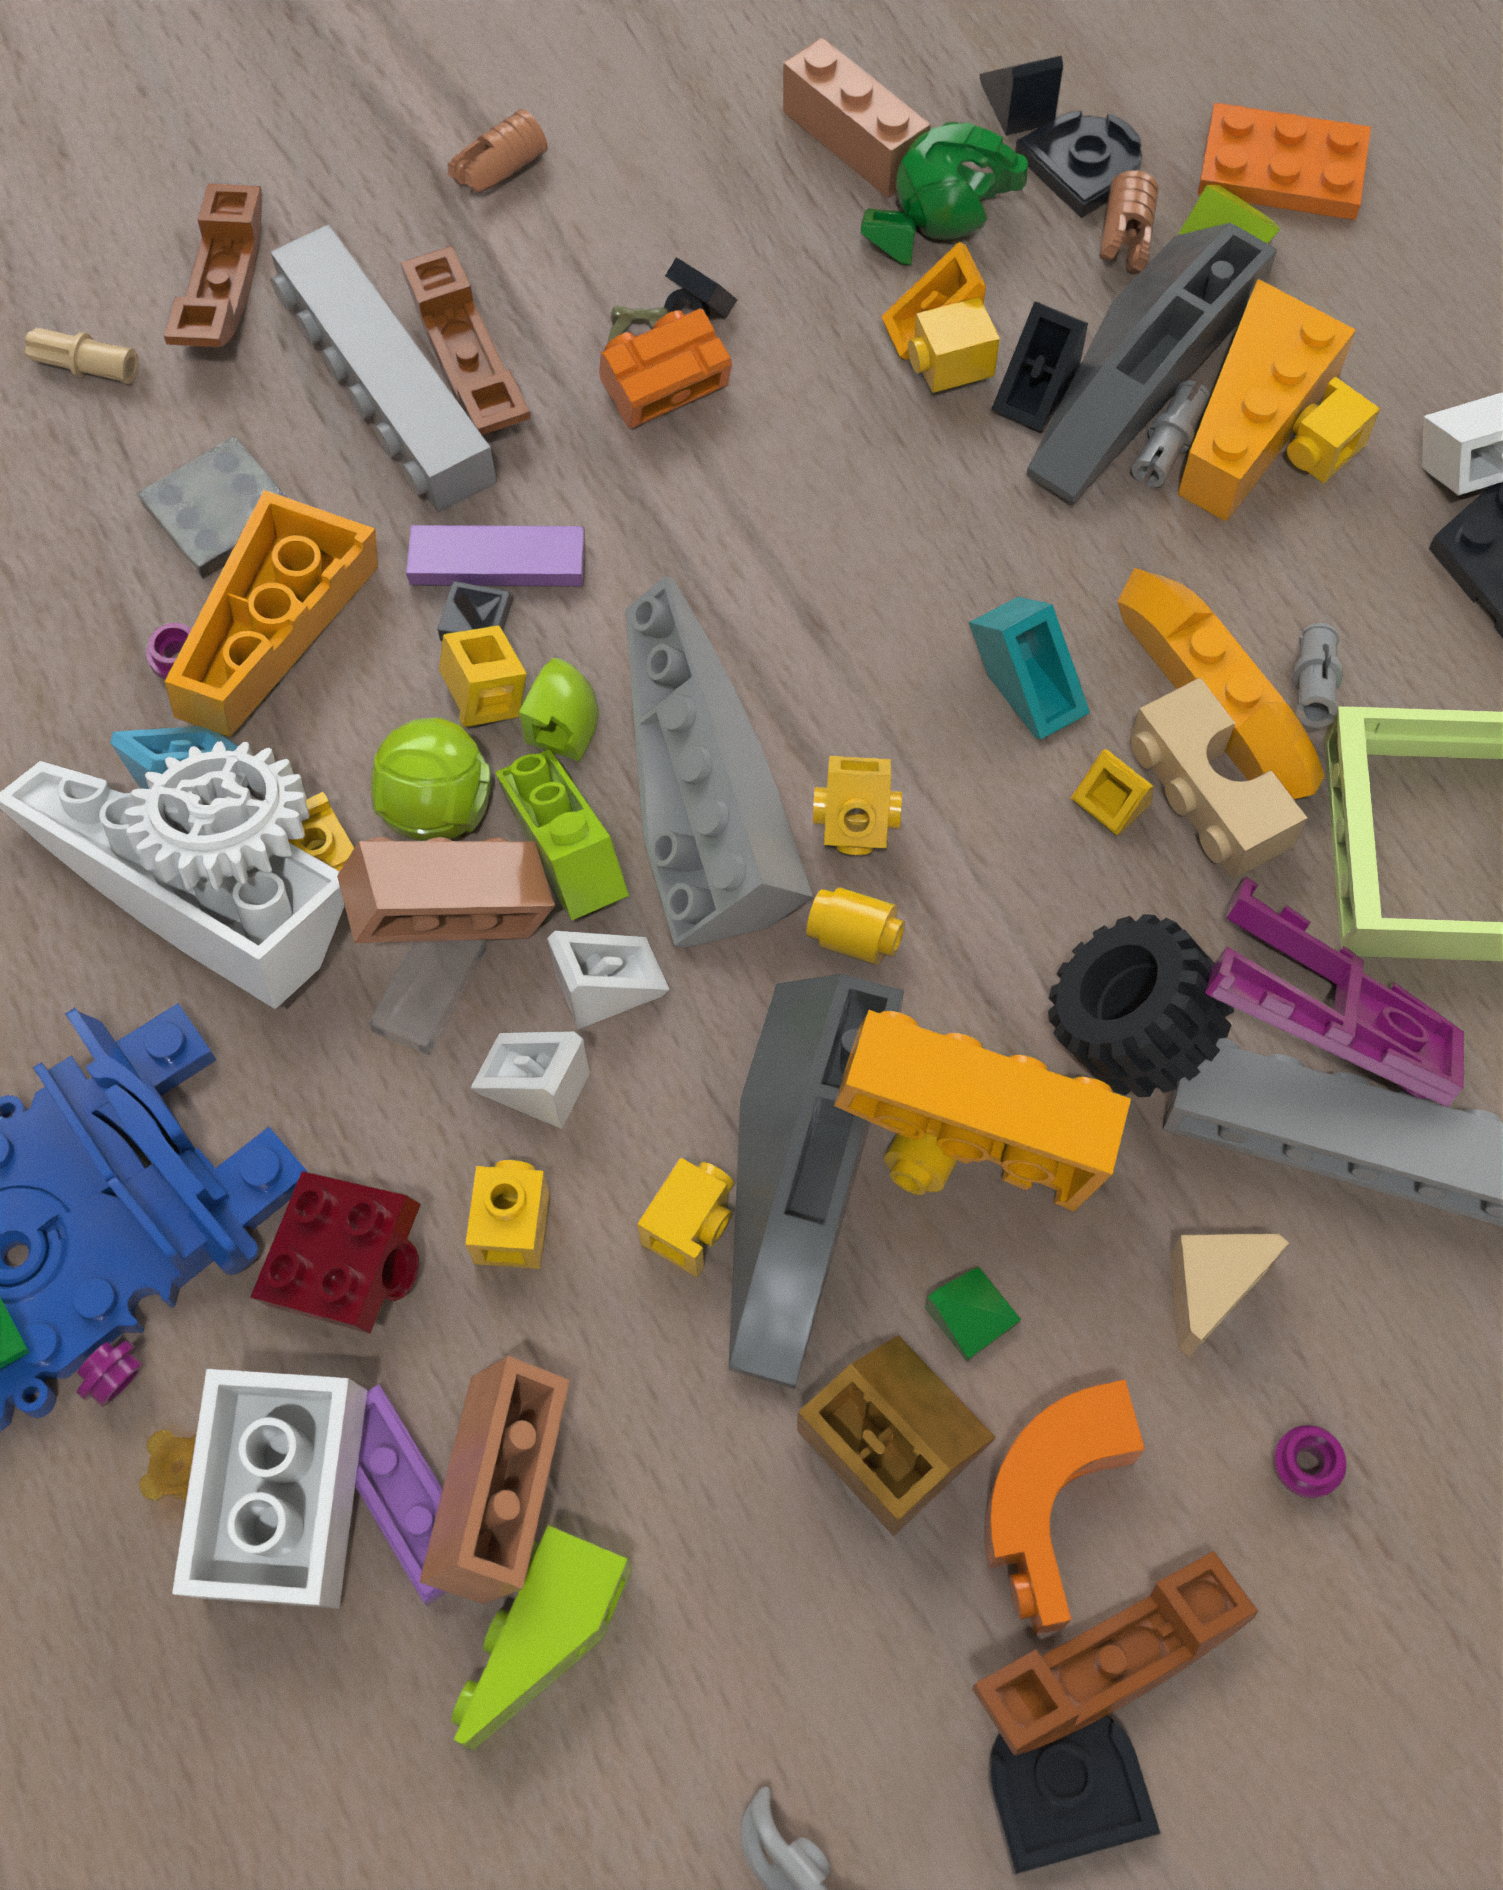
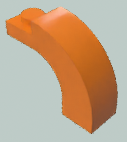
[984,1380,1145,1636]

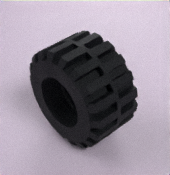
[1048,914,1234,1097]

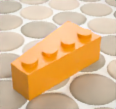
[1178,279,1356,522]
[165,490,378,737]
[834,1010,1131,1212]

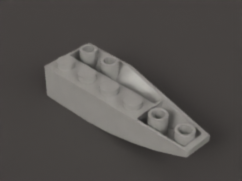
[625,575,813,948]

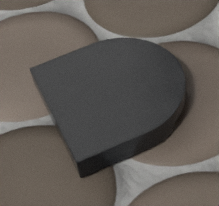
[1015,111,1142,218]
[988,1715,1161,1875]

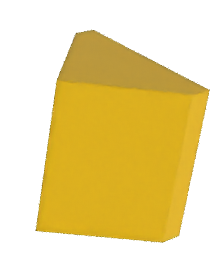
[1071,749,1154,835]

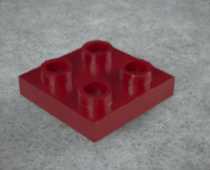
[250,1171,421,1334]

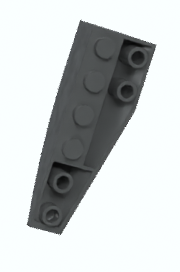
[1026,222,1277,504]
[729,974,904,1389]

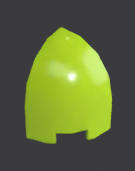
[1178,185,1280,244]
[519,658,599,762]

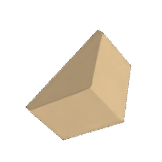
[1170,1234,1289,1358]

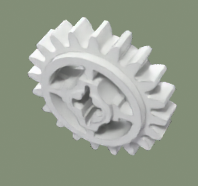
[125,741,309,890]

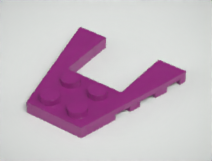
[1205,876,1464,1107]

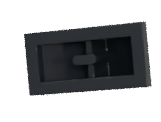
[979,55,1064,136]
[991,301,1088,431]

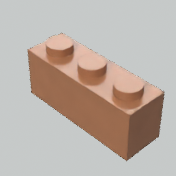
[783,37,931,199]
[337,837,555,943]
[419,1356,570,1604]

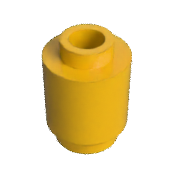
[806,887,905,965]
[884,1133,958,1195]

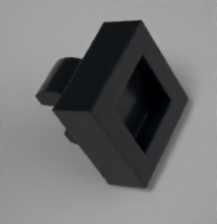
[664,257,738,319]

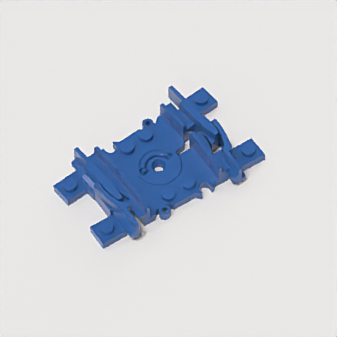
[0,1003,308,1432]

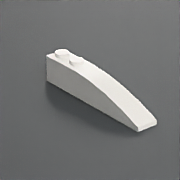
[0,761,345,1009]

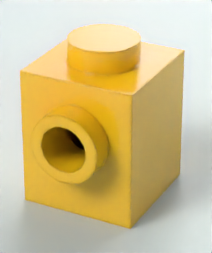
[908,297,1000,393]
[465,1160,550,1269]

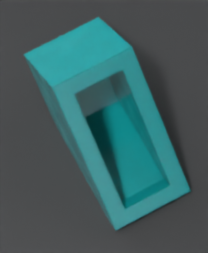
[968,596,1090,740]

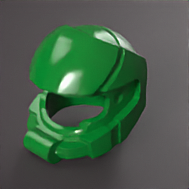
[896,122,1028,240]

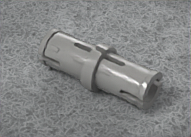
[1131,380,1211,487]
[1293,622,1343,728]

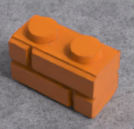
[599,309,732,429]

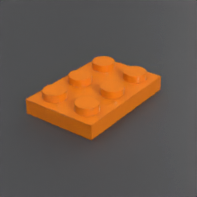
[1197,102,1371,220]

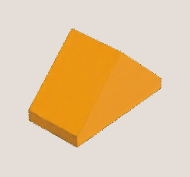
[881,242,986,360]

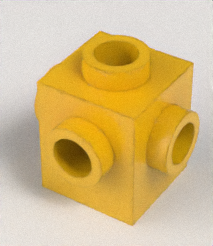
[813,756,902,855]

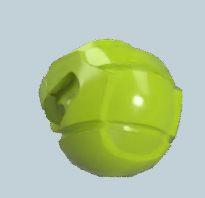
[370,717,492,841]

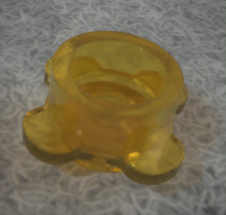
[139,1430,197,1501]

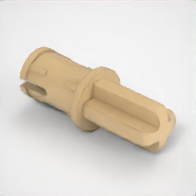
[24,328,139,384]

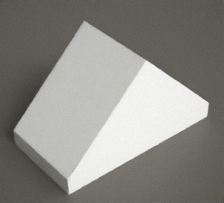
[547,931,670,1029]
[471,1031,590,1129]

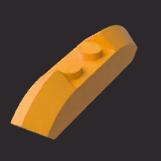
[1117,568,1325,799]

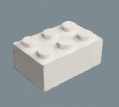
[172,1369,367,1609]

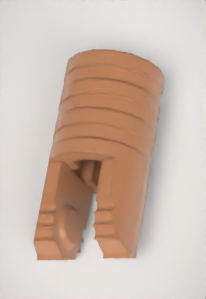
[447,109,548,193]
[1099,171,1158,274]

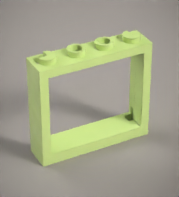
[1324,706,1503,962]

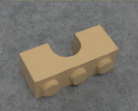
[1130,677,1308,879]

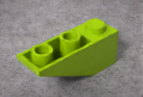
[495,749,629,921]
[451,1525,632,1751]

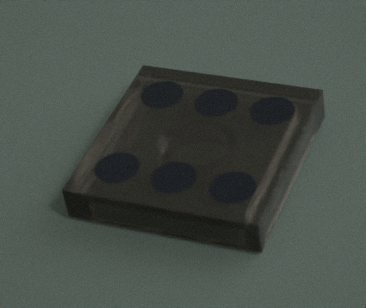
[138,436,287,579]

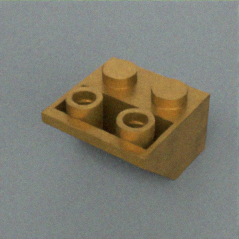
[797,1335,996,1536]

